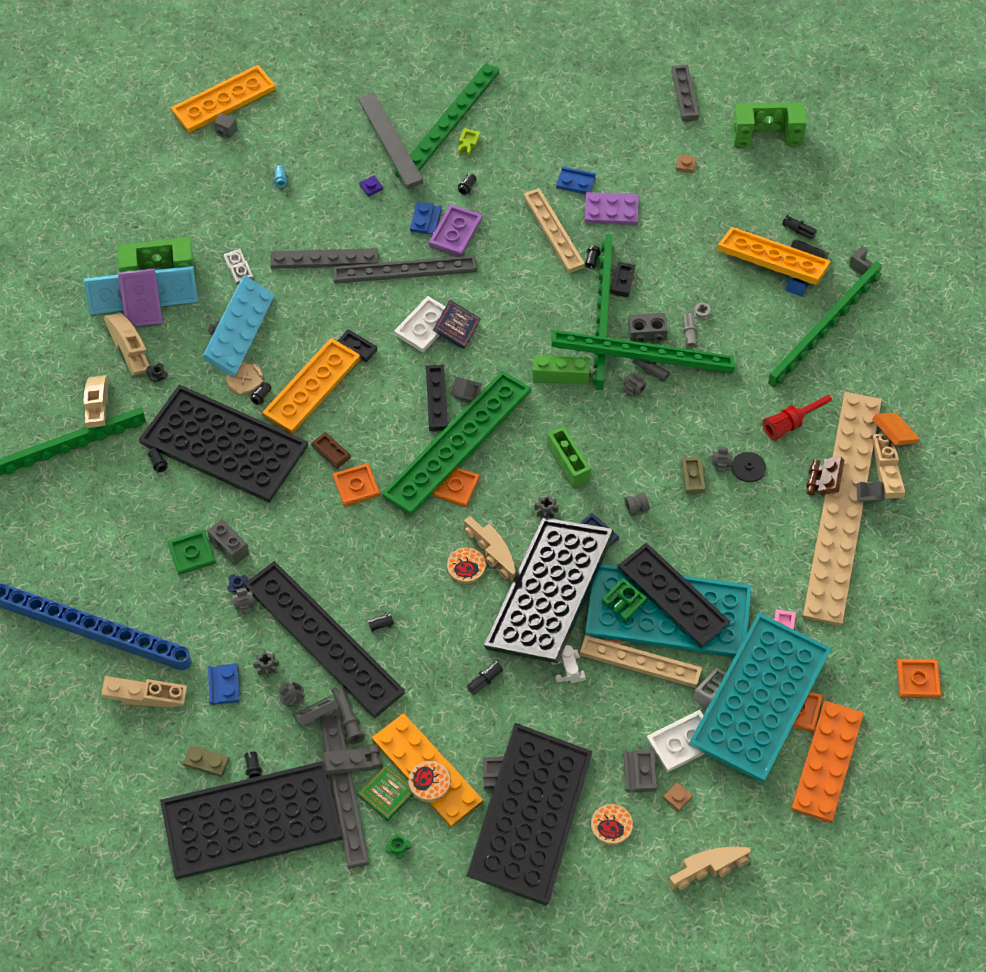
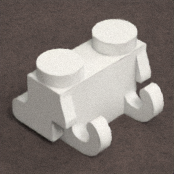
[551,645,586,683]

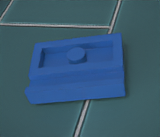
[556,166,596,194]
[410,202,442,235]
[208,663,240,705]

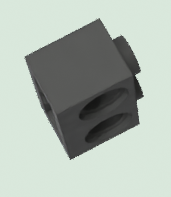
[628,313,668,343]

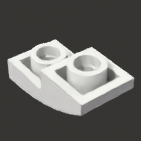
[223,249,253,283]

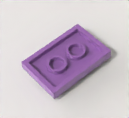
[585,192,639,225]
[429,204,483,257]
[118,268,163,327]

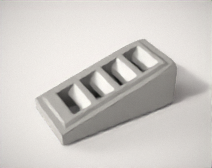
[692,667,726,708]

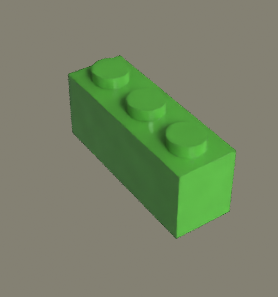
[533,355,590,385]
[547,426,591,488]

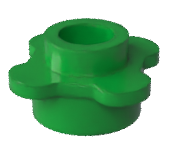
[385,834,411,859]

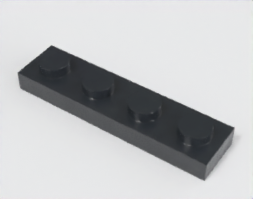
[426,364,448,431]

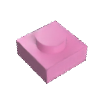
[774,609,796,629]

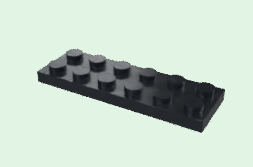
[617,542,731,649]

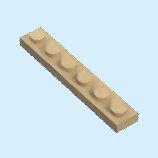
[523,188,585,274]
[580,635,702,688]

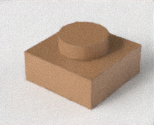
[676,154,697,173]
[663,783,693,812]

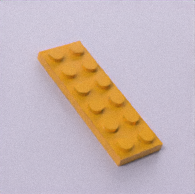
[171,65,276,133]
[717,227,831,285]
[262,338,361,434]
[372,713,483,828]

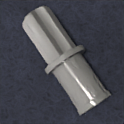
[683,313,697,348]

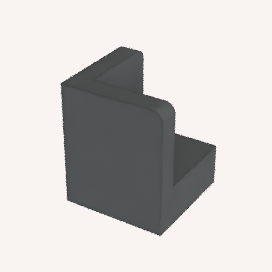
[849,246,874,275]
[452,377,482,400]
[857,481,884,502]

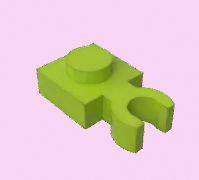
[458,128,480,157]

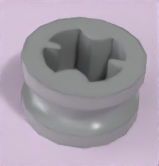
[694,302,711,320]

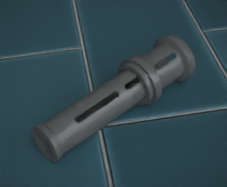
[332,685,365,744]

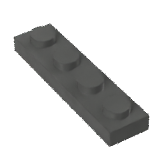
[671,65,699,121]

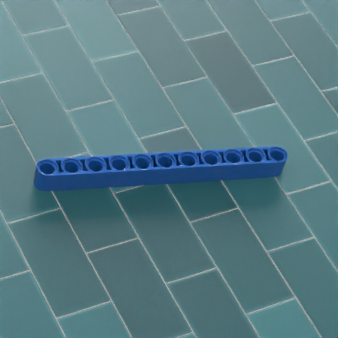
[0,583,191,670]

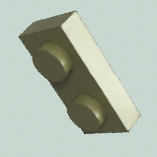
[681,456,705,494]
[183,745,229,777]

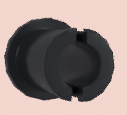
[458,173,477,195]
[585,245,601,269]
[250,381,272,405]
[148,448,168,473]
[368,613,394,632]
[244,751,262,778]

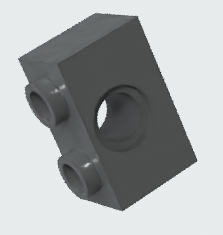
[207,519,249,566]

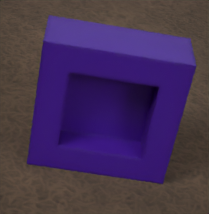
[359,175,383,197]

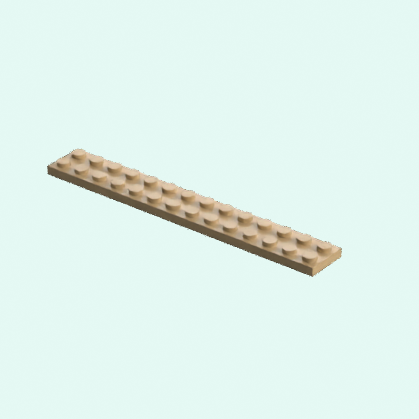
[802,392,882,626]

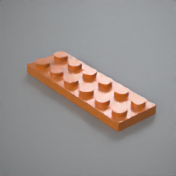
[791,700,864,823]

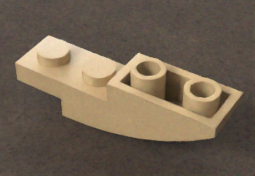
[104,313,149,376]
[84,375,108,428]
[873,434,905,499]
[464,516,515,583]
[101,676,187,707]
[668,847,751,891]

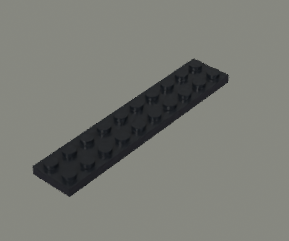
[244,561,405,718]

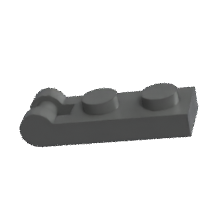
[322,746,383,774]

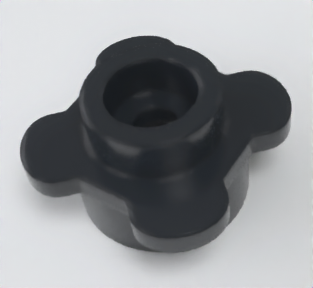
[146,363,168,382]

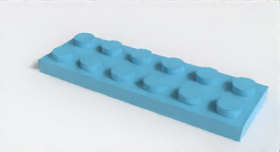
[84,266,198,315]
[202,275,275,377]

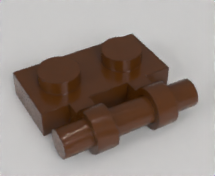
[806,456,845,495]

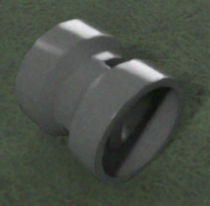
[624,492,649,516]

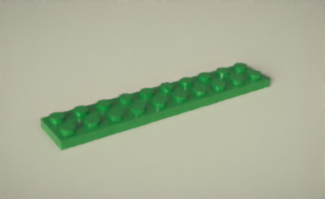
[382,371,532,516]

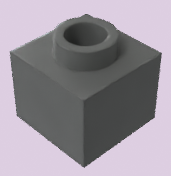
[214,113,237,138]

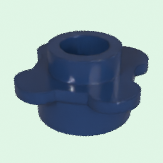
[227,574,248,593]

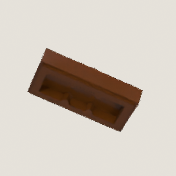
[311,432,351,469]

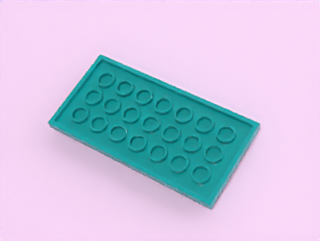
[585,564,752,657]
[689,612,832,783]

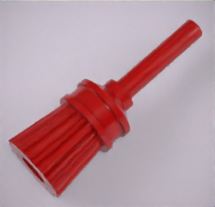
[762,395,832,441]

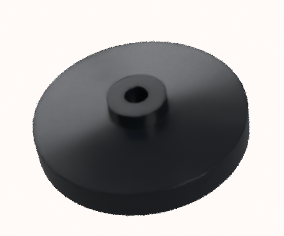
[732,452,766,482]

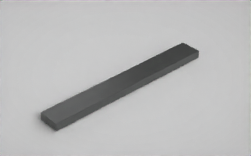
[358,92,423,189]
[333,255,477,284]
[319,712,369,869]

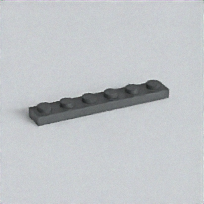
[270,248,378,269]

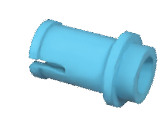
[274,165,288,188]

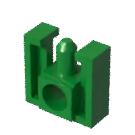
[602,578,647,623]

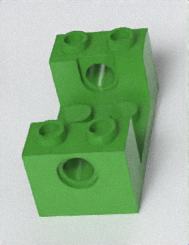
[732,102,807,147]
[117,237,196,280]

